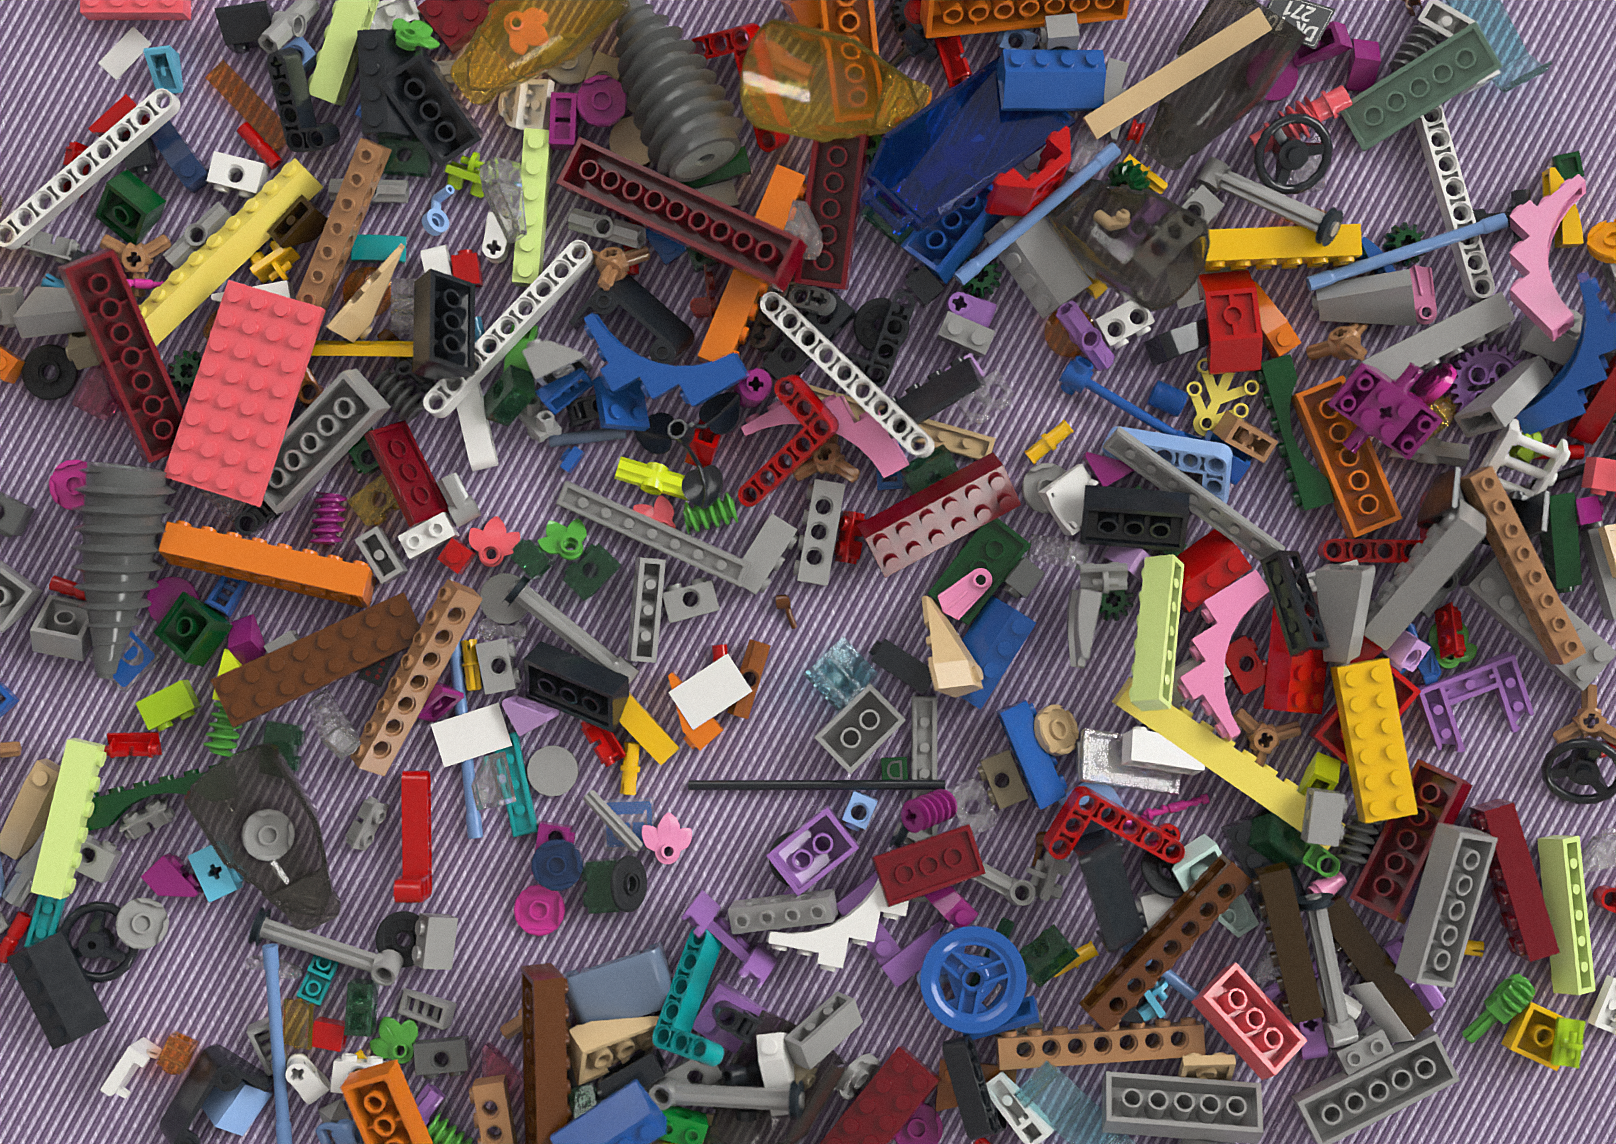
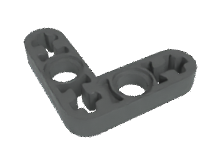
[750,281,836,352]

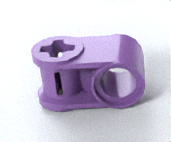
[946,292,997,328]
[1295,1018,1328,1061]

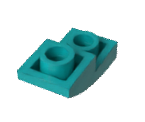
[351,234,407,264]
[296,955,340,1007]

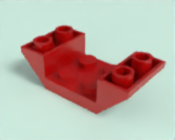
[985,126,1071,217]
[1197,270,1263,375]

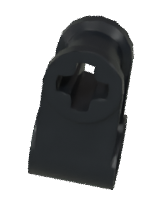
[565,394,599,428]
[234,499,284,537]
[712,1000,764,1044]

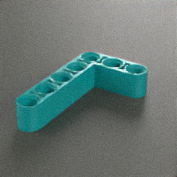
[652,925,724,1067]

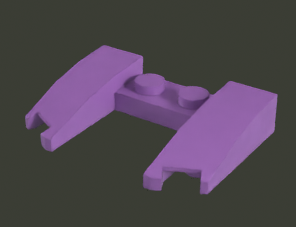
[1416,651,1534,752]
[836,872,944,988]
[681,890,778,989]

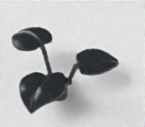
[633,392,741,509]

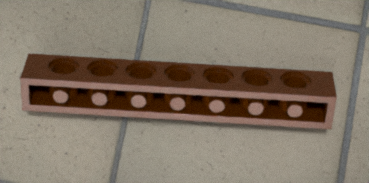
[1078,854,1252,1032]

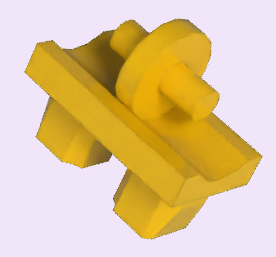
[250,240,301,284]

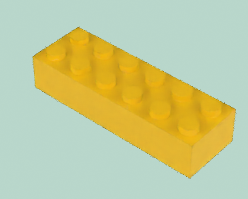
[1196,224,1362,272]
[1330,658,1418,823]

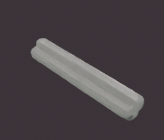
[583,790,643,853]

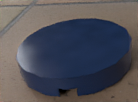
[531,839,583,891]

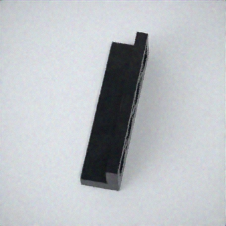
[1260,550,1330,657]

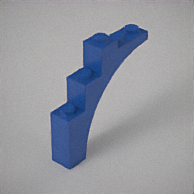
[1516,271,1616,435]
[583,313,750,407]

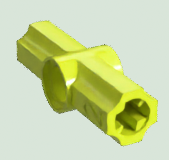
[614,456,688,501]

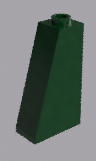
[1539,492,1582,593]

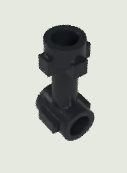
[394,356,436,394]

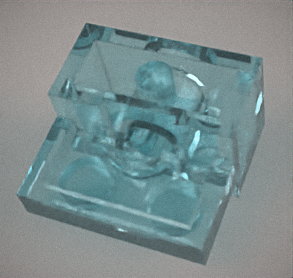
[803,637,878,711]

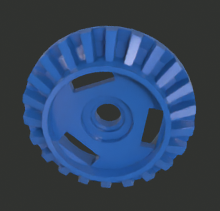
[920,925,1027,1033]

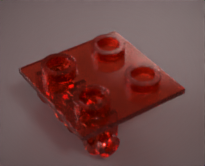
[690,265,717,322]

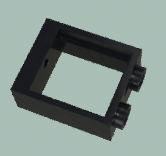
[869,638,932,694]
[597,1045,668,1101]

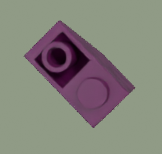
[141,853,204,897]

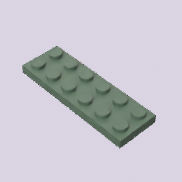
[1341,21,1503,152]

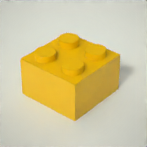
[1501,1001,1566,1071]

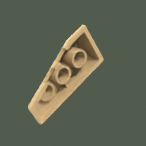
[327,243,405,343]
[922,596,983,698]
[0,758,61,860]
[566,1016,659,1086]

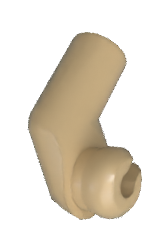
[1093,209,1131,231]

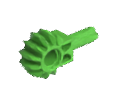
[1462,973,1536,1043]

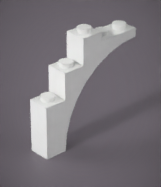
[766,849,909,972]

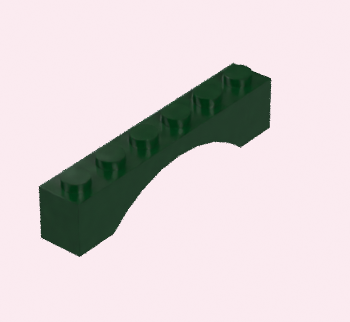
[1255,354,1334,512]
[86,763,240,831]

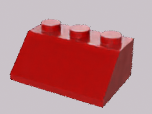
[1177,529,1252,613]

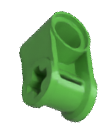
[1288,835,1340,877]

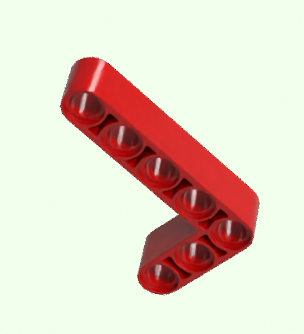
[691,23,789,152]
[1567,353,1616,445]
[738,374,839,507]
[1317,491,1428,564]
[394,770,432,903]
[1043,786,1185,864]

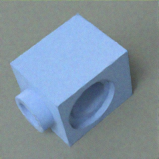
[842,790,878,832]

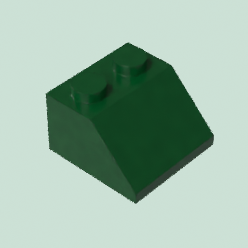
[95,169,166,245]
[153,591,233,667]

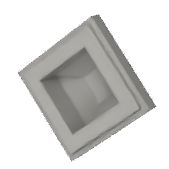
[318,1098,351,1133]

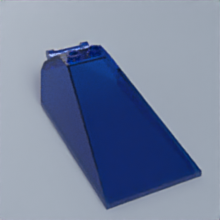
[860,56,1076,236]

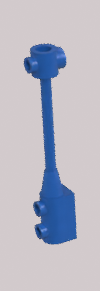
[1058,356,1252,485]

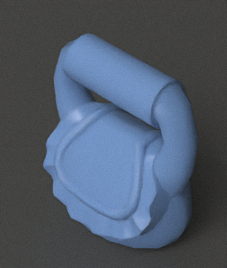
[315,1118,363,1144]

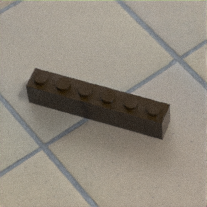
[1252,862,1324,1024]
[1327,893,1435,1038]

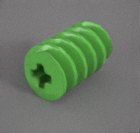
[683,492,739,534]
[203,702,243,757]
[427,1112,473,1144]

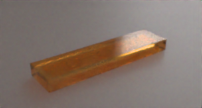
[205,60,286,152]

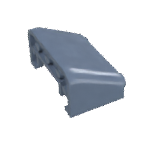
[563,941,673,1025]

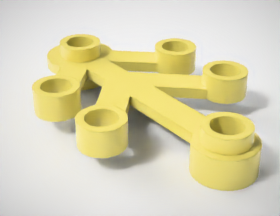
[1185,358,1260,436]

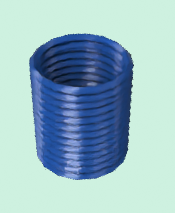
[1147,380,1188,417]

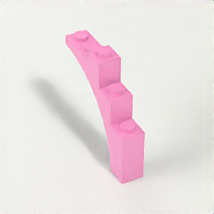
[1509,174,1586,342]
[741,381,910,478]
[1177,570,1270,742]

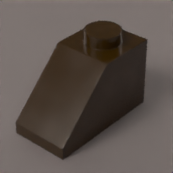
[267,195,328,248]

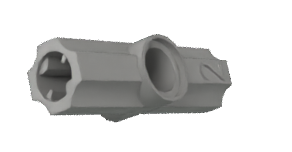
[258,0,320,54]
[328,178,409,205]
[163,202,233,269]
[568,208,646,249]
[1387,437,1470,467]
[1,830,45,908]

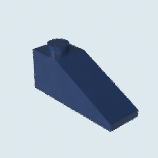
[150,120,209,194]

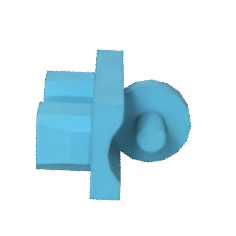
[1127,978,1168,1022]

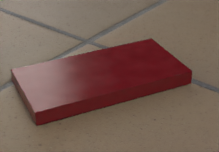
[364,420,449,527]
[871,824,986,907]

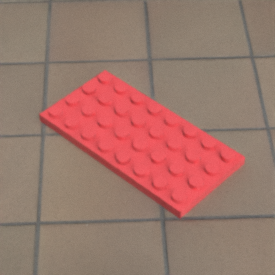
[164,280,326,507]

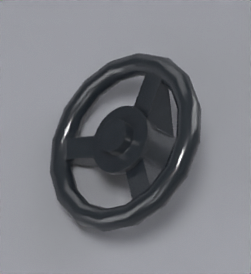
[1254,114,1333,195]
[1541,738,1616,804]
[60,901,139,983]

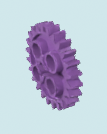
[1446,344,1522,419]

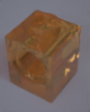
[156,1031,199,1075]

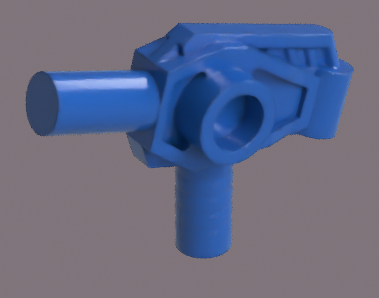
[1394,623,1442,686]

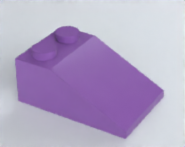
[766,804,859,896]
[692,979,784,1062]

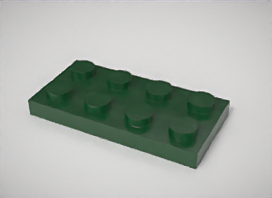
[927,518,1031,625]

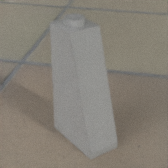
[1311,269,1417,326]
[13,286,85,338]
[1454,355,1554,438]
[1579,521,1616,620]
[1315,564,1375,666]

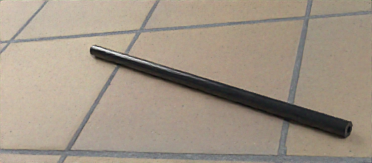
[688,780,945,790]

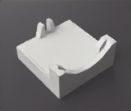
[1038,464,1098,536]
[100,1037,163,1099]

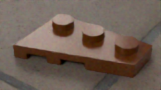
[935,1058,1017,1112]

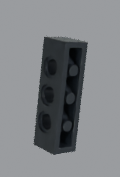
[761,289,856,384]

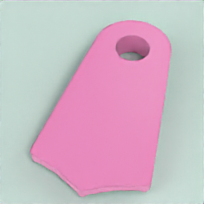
[1409,265,1437,325]
[937,568,992,620]

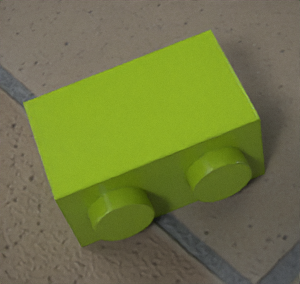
[135,679,202,732]

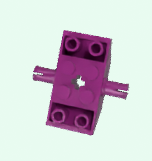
[1328,362,1443,460]

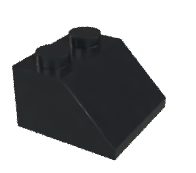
[215,0,276,54]

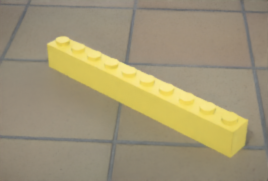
[138,158,323,346]
[1112,677,1345,850]

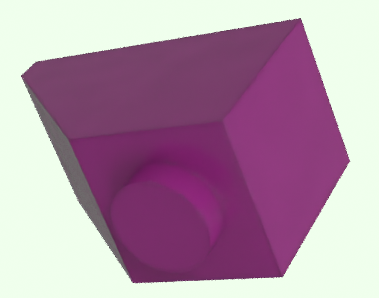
[1288,21,1353,67]
[1575,495,1604,525]
[924,886,979,928]

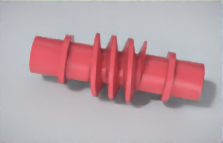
[1249,85,1353,154]

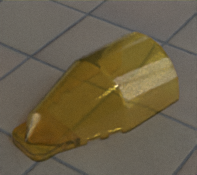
[450,0,630,106]
[740,19,932,142]

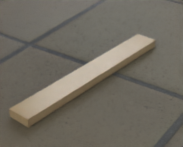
[1082,7,1272,140]
[809,385,996,460]

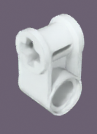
[482,212,515,264]
[285,1053,331,1105]

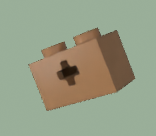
[1213,410,1278,463]

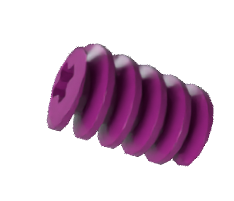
[733,368,772,408]
[309,492,347,546]
[901,789,957,833]

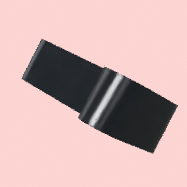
[267,47,340,153]
[843,288,915,387]
[1144,318,1209,366]
[942,1035,1007,1140]

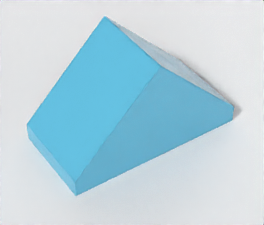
[143,45,183,94]

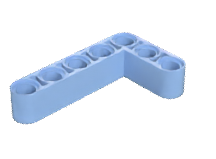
[1102,426,1233,504]

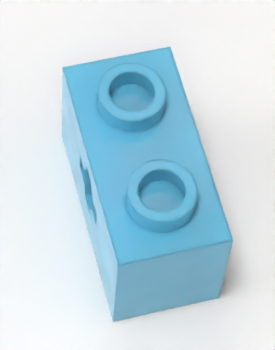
[187,840,243,903]

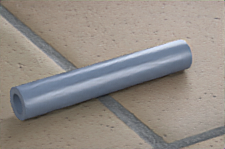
[549,428,627,447]

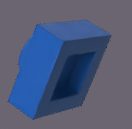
[560,446,585,474]

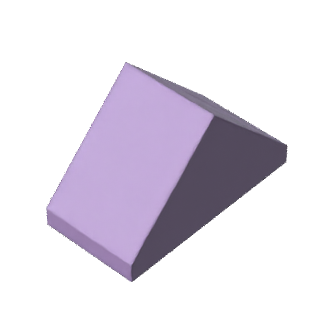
[1103,546,1151,583]
[502,694,559,737]

